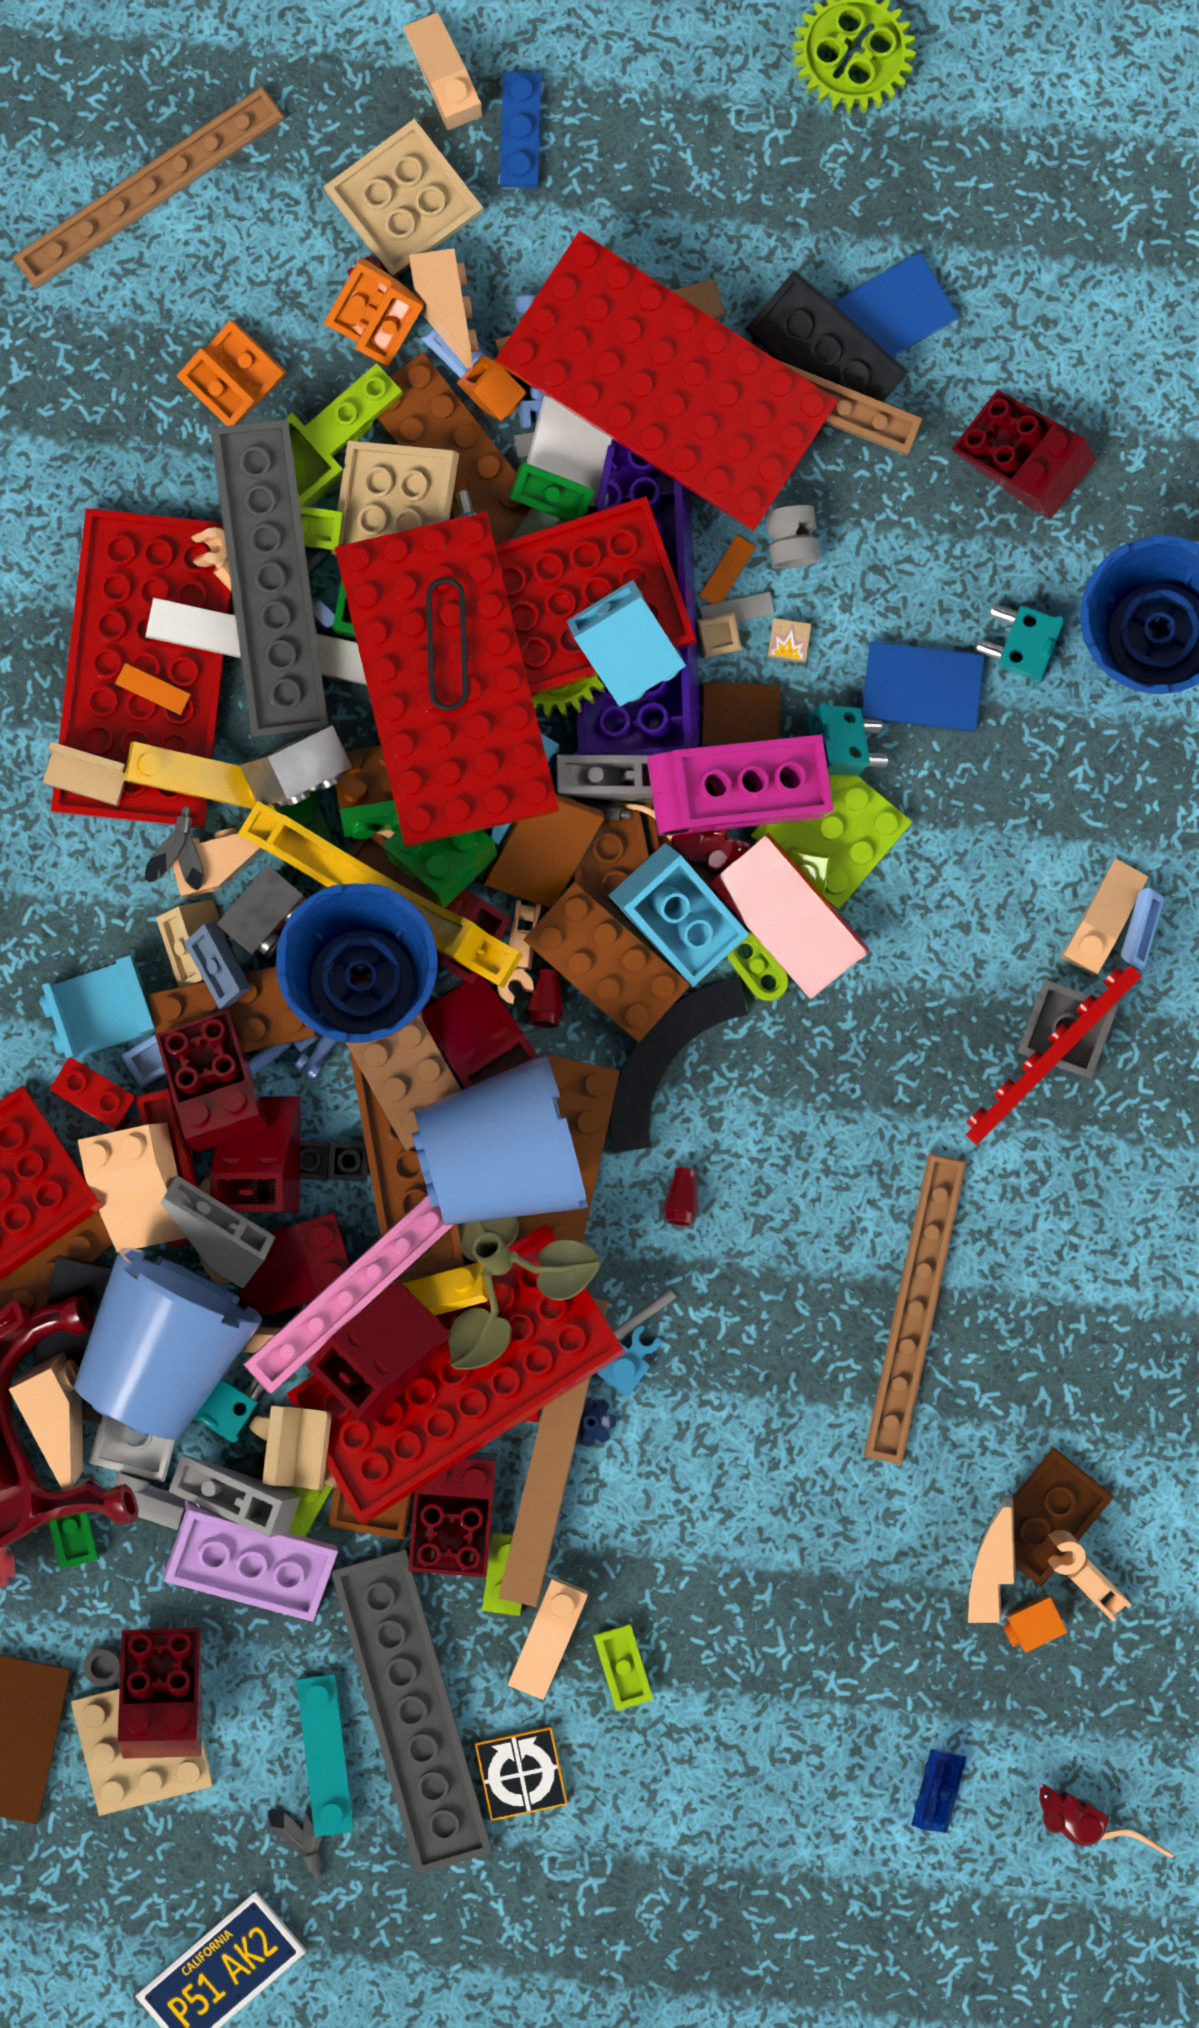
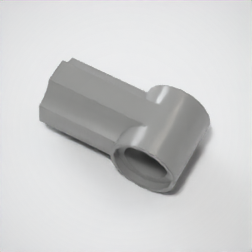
[113,1471,186,1530]

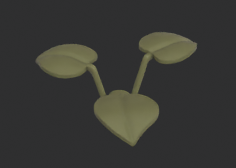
[448,1217,601,1370]

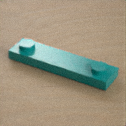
[296,1674,355,1837]

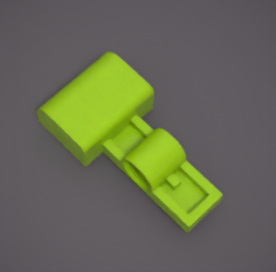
[285,363,403,507]

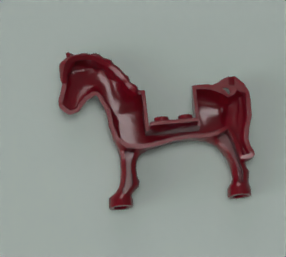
[0,1294,139,1548]

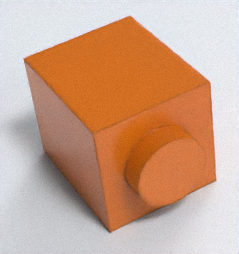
[457,355,526,421]
[1002,1594,1068,1653]

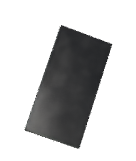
[745,270,910,403]
[33,1255,113,1424]

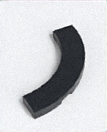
[611,977,747,1154]

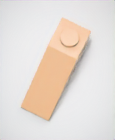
[403,12,482,131]
[1059,858,1149,977]
[508,1576,588,1700]

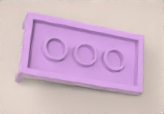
[162,1500,338,1622]

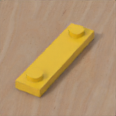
[123,742,275,810]
[352,1262,488,1319]

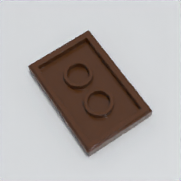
[701,682,781,796]
[980,1447,1114,1587]

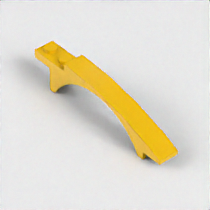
[238,801,523,989]

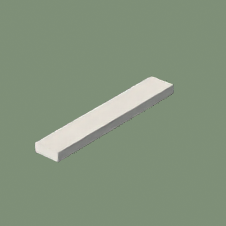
[145,598,367,686]

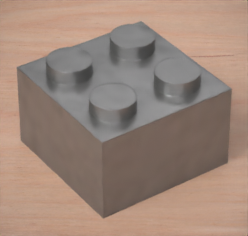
[239,725,352,809]
[217,865,306,960]
[1018,979,1119,1079]

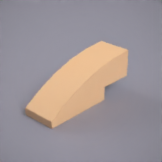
[968,1498,1016,1623]

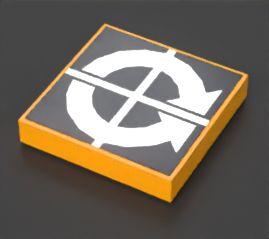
[475,1726,568,1821]

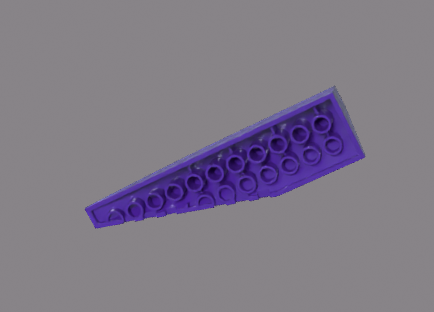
[577,439,701,755]

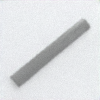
[613,1289,676,1340]

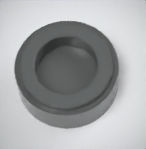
[83,1646,121,1686]

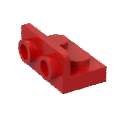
[49,1058,135,1131]

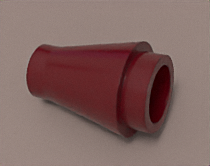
[525,969,564,1028]
[661,1167,699,1226]

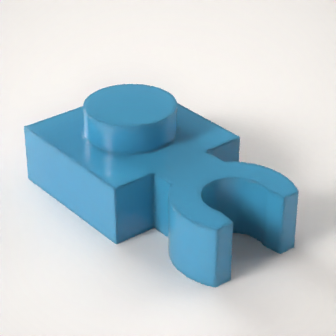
[597,1325,661,1397]

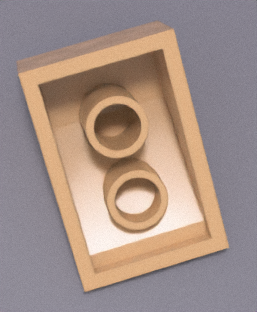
[78,1123,187,1253]
[9,1352,83,1490]

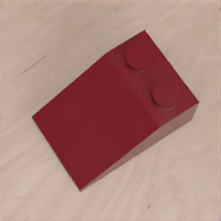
[237,1213,352,1316]

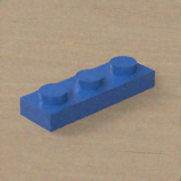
[500,72,541,189]

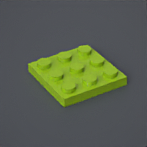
[750,774,912,911]

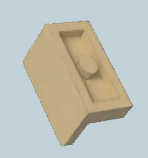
[43,742,126,806]
[156,900,227,988]
[262,1405,332,1490]

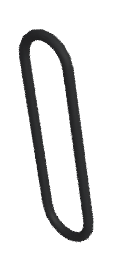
[426,577,468,711]

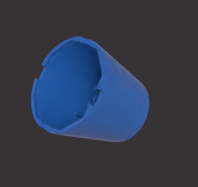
[1080,535,1199,694]
[276,883,438,1043]

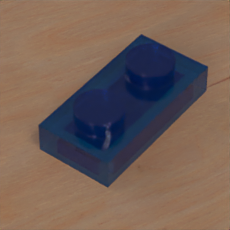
[911,1749,967,1833]

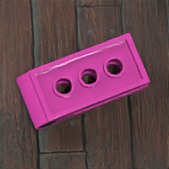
[647,735,834,836]

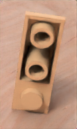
[409,248,478,368]
[173,828,265,899]

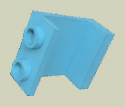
[567,580,686,707]
[39,955,156,1059]

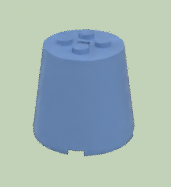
[412,1054,588,1225]
[74,1248,262,1439]

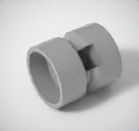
[765,505,821,569]

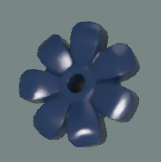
[578,1397,616,1447]

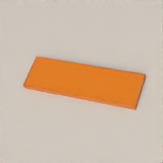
[699,535,756,604]
[115,663,191,715]

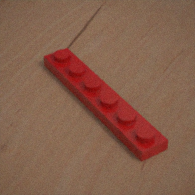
[965,965,1142,1145]

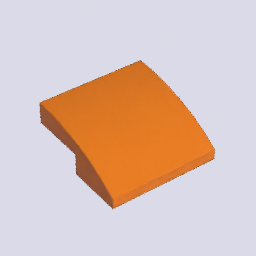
[323,257,425,367]
[176,320,288,426]

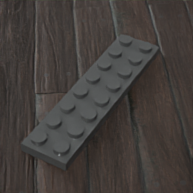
[210,419,328,738]
[331,1548,493,1875]

